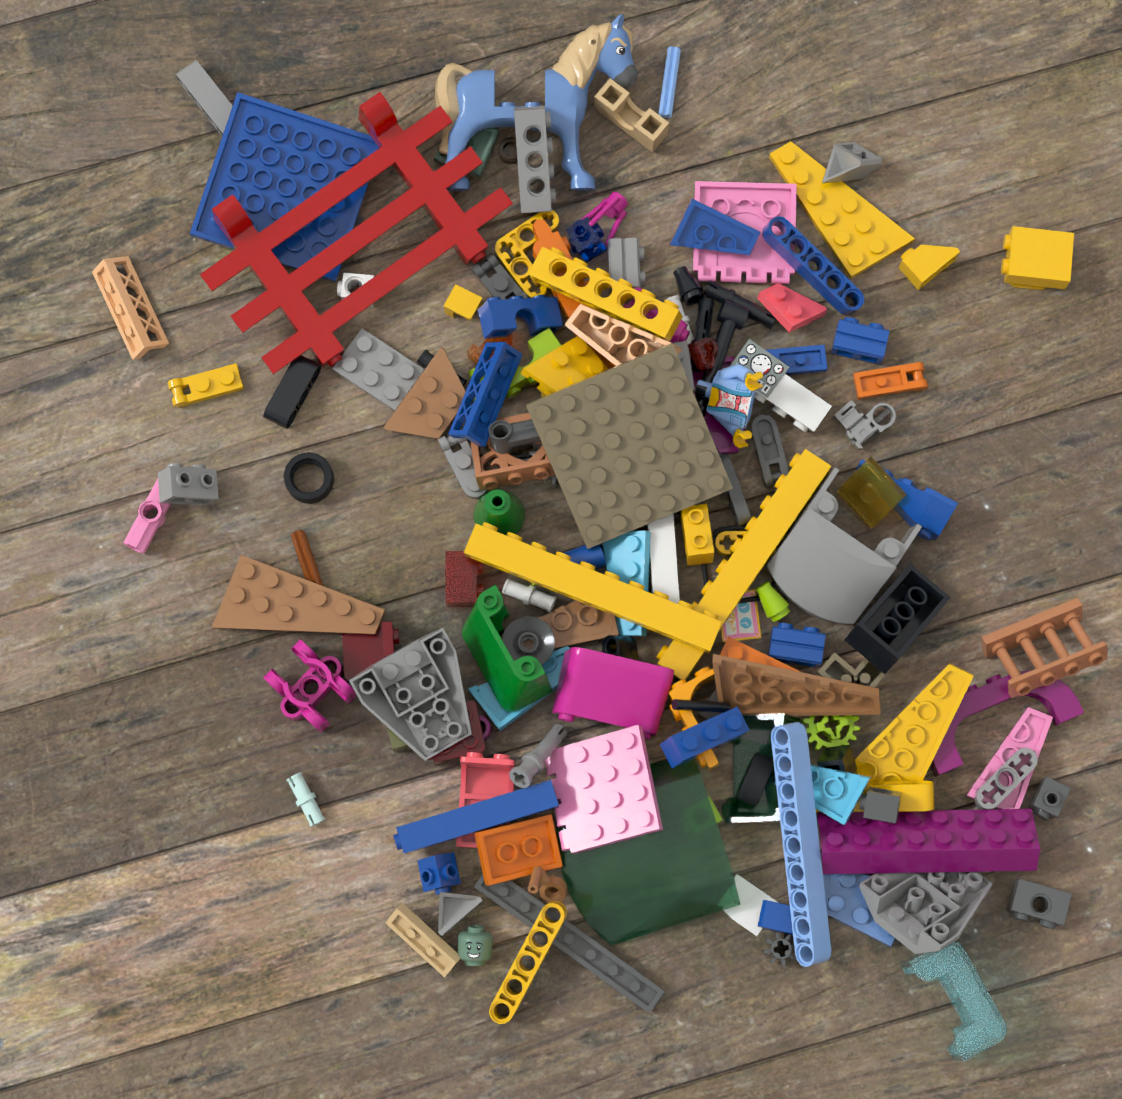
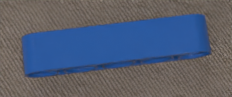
[762,216,864,316]

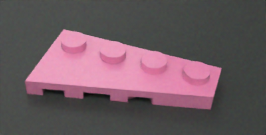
[966,707,1053,809]

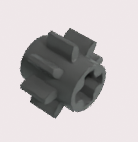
[763,932,795,966]

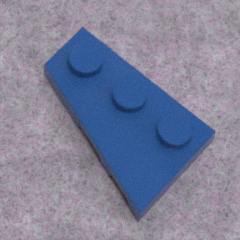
[669,199,761,255]

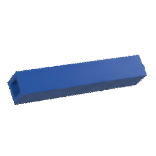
[393,780,559,854]

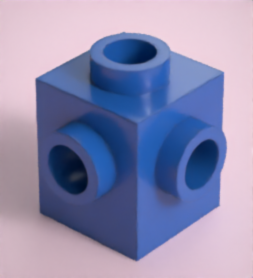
[417,852,461,895]

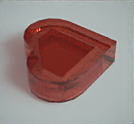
[688,337,718,371]

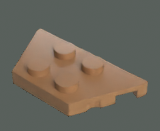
[383,347,466,439]

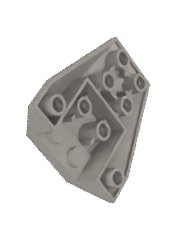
[349,627,472,761]
[859,872,993,954]

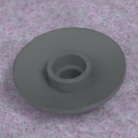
[502,616,555,665]

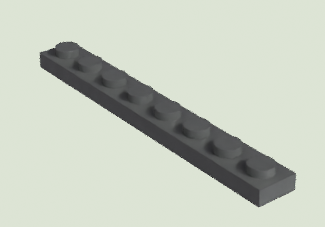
[474,874,665,1014]

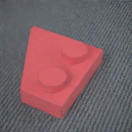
[757,283,828,333]

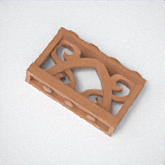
[471,413,555,490]

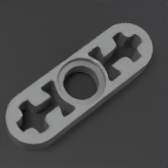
[974,748,1038,810]

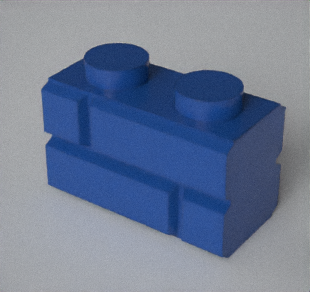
[831,317,890,365]
[768,623,826,668]

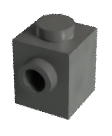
[1028,776,1071,821]

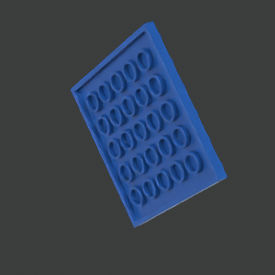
[190,92,379,283]

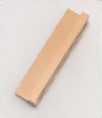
[92,256,169,360]

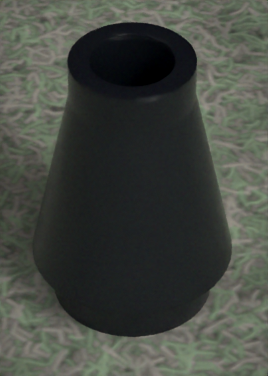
[673,266,704,306]

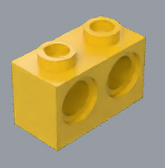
[680,504,714,566]

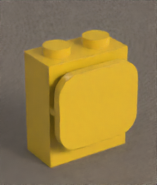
[1001,226,1074,290]

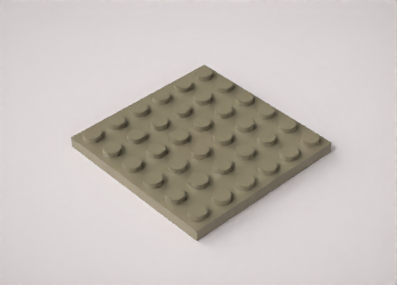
[526,343,733,549]

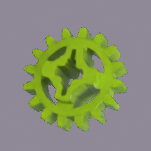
[801,715,860,751]

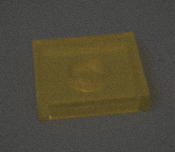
[837,457,907,529]

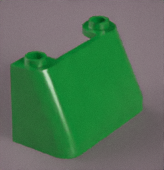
[462,585,553,712]

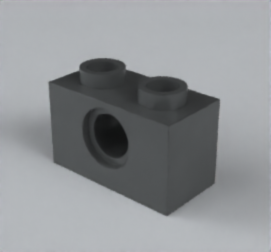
[1007,878,1072,930]

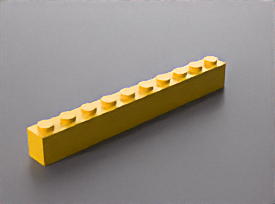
[656,449,831,681]
[464,522,722,654]

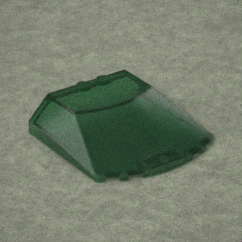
[556,759,740,945]

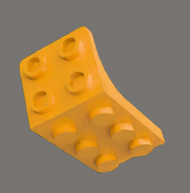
[669,666,719,772]

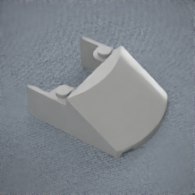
[765,467,922,625]

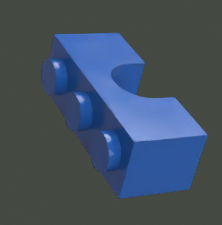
[478,294,563,339]
[660,706,749,768]

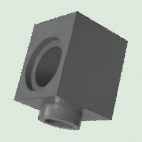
[859,786,901,823]

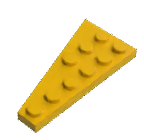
[769,141,915,279]
[520,336,608,393]
[854,663,974,781]

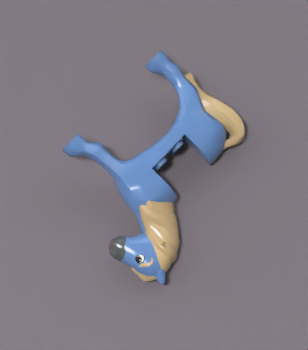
[435,14,637,191]

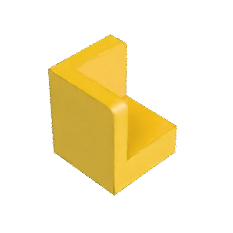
[444,284,483,320]

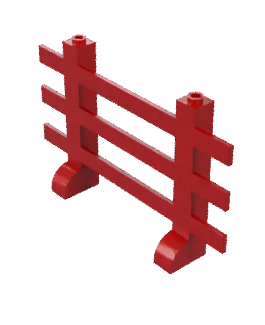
[200,92,513,375]

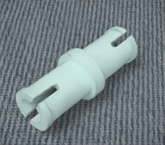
[286,772,325,827]

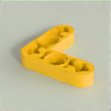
[495,210,559,298]

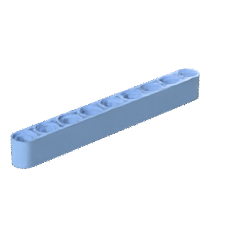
[771,722,831,967]

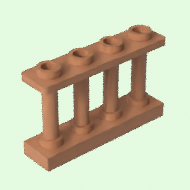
[982,598,1108,698]

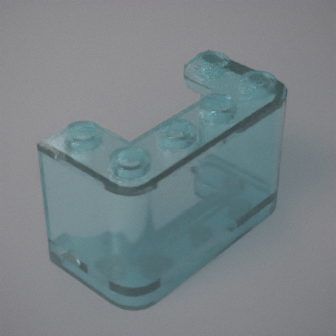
[900,941,1007,1062]

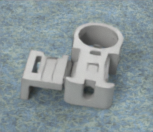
[833,400,896,450]

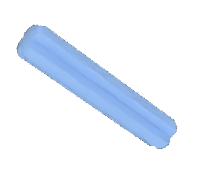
[658,46,681,118]

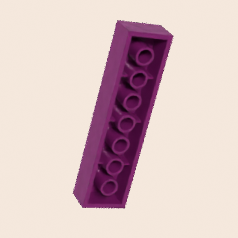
[817,809,1040,874]

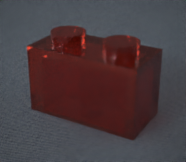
[445,551,483,607]

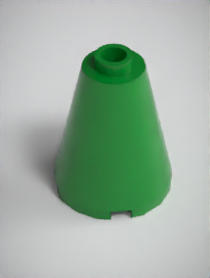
[473,490,525,535]

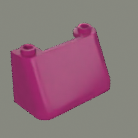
[552,647,674,740]

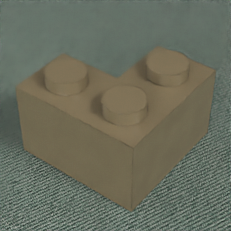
[816,652,892,688]

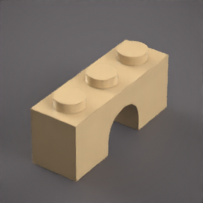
[594,78,669,153]

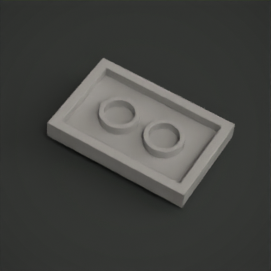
[333,328,425,412]

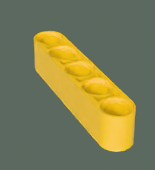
[816,780,934,812]
[489,900,567,1024]

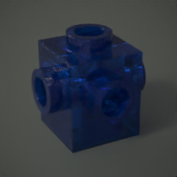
[566,216,608,263]

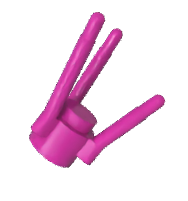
[568,192,628,246]

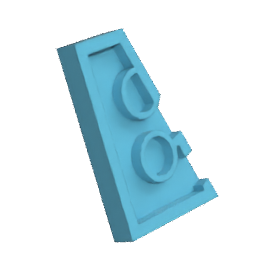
[774,765,871,825]

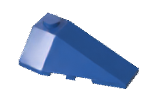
[856,459,958,541]

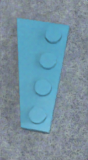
[602,531,651,636]
[468,646,570,731]

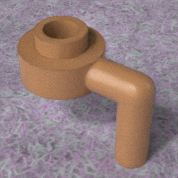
[528,866,568,902]

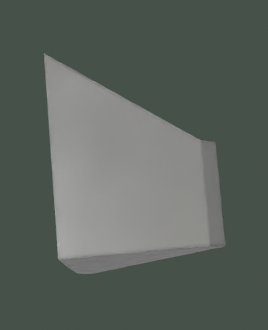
[822,142,882,183]
[438,892,484,937]

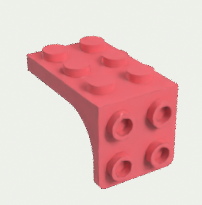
[456,752,516,848]

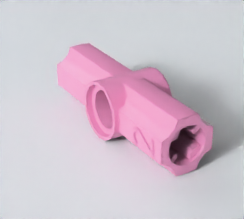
[123,479,171,554]

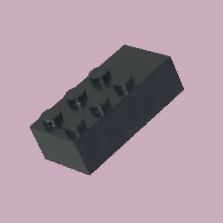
[844,564,951,674]

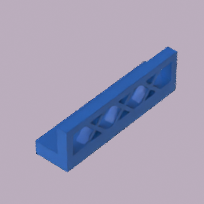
[448,342,523,447]

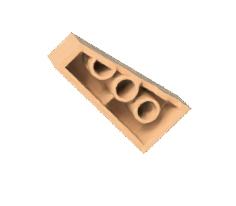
[565,304,682,366]

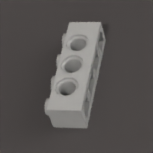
[514,106,556,213]

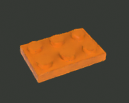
[474,814,563,886]

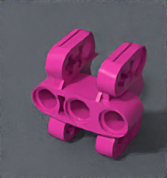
[263,639,357,733]

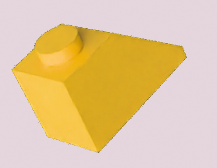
[899,245,960,290]

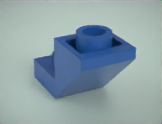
[758,900,793,935]

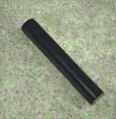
[672,699,730,713]

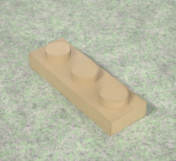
[386,903,461,978]

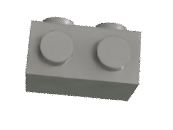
[158,463,219,505]

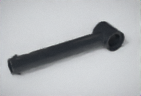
[695,299,749,417]

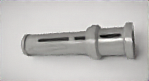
[509,724,567,788]

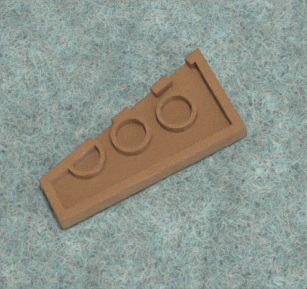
[523,601,619,650]

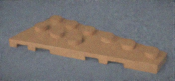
[212,555,386,635]
[712,654,881,717]

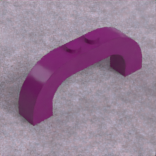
[930,671,1084,777]

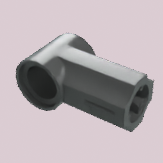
[489,419,541,454]

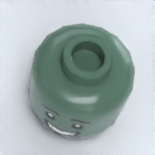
[457,925,493,966]

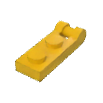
[167,363,244,408]

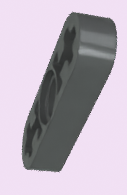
[720,453,751,527]

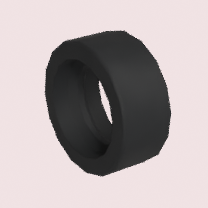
[283,452,334,504]
[737,752,774,807]

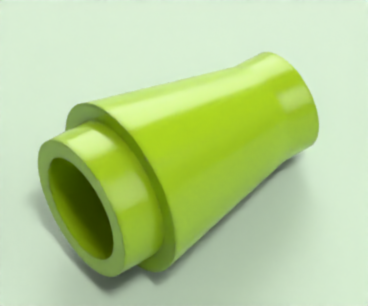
[755,581,790,622]

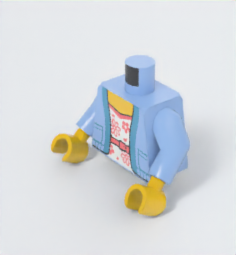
[695,364,763,448]

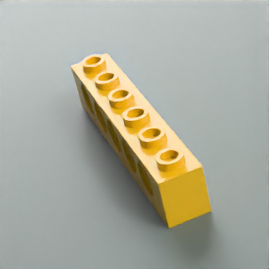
[528,247,683,342]

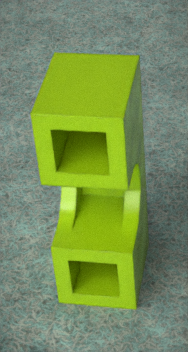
[505,328,561,399]

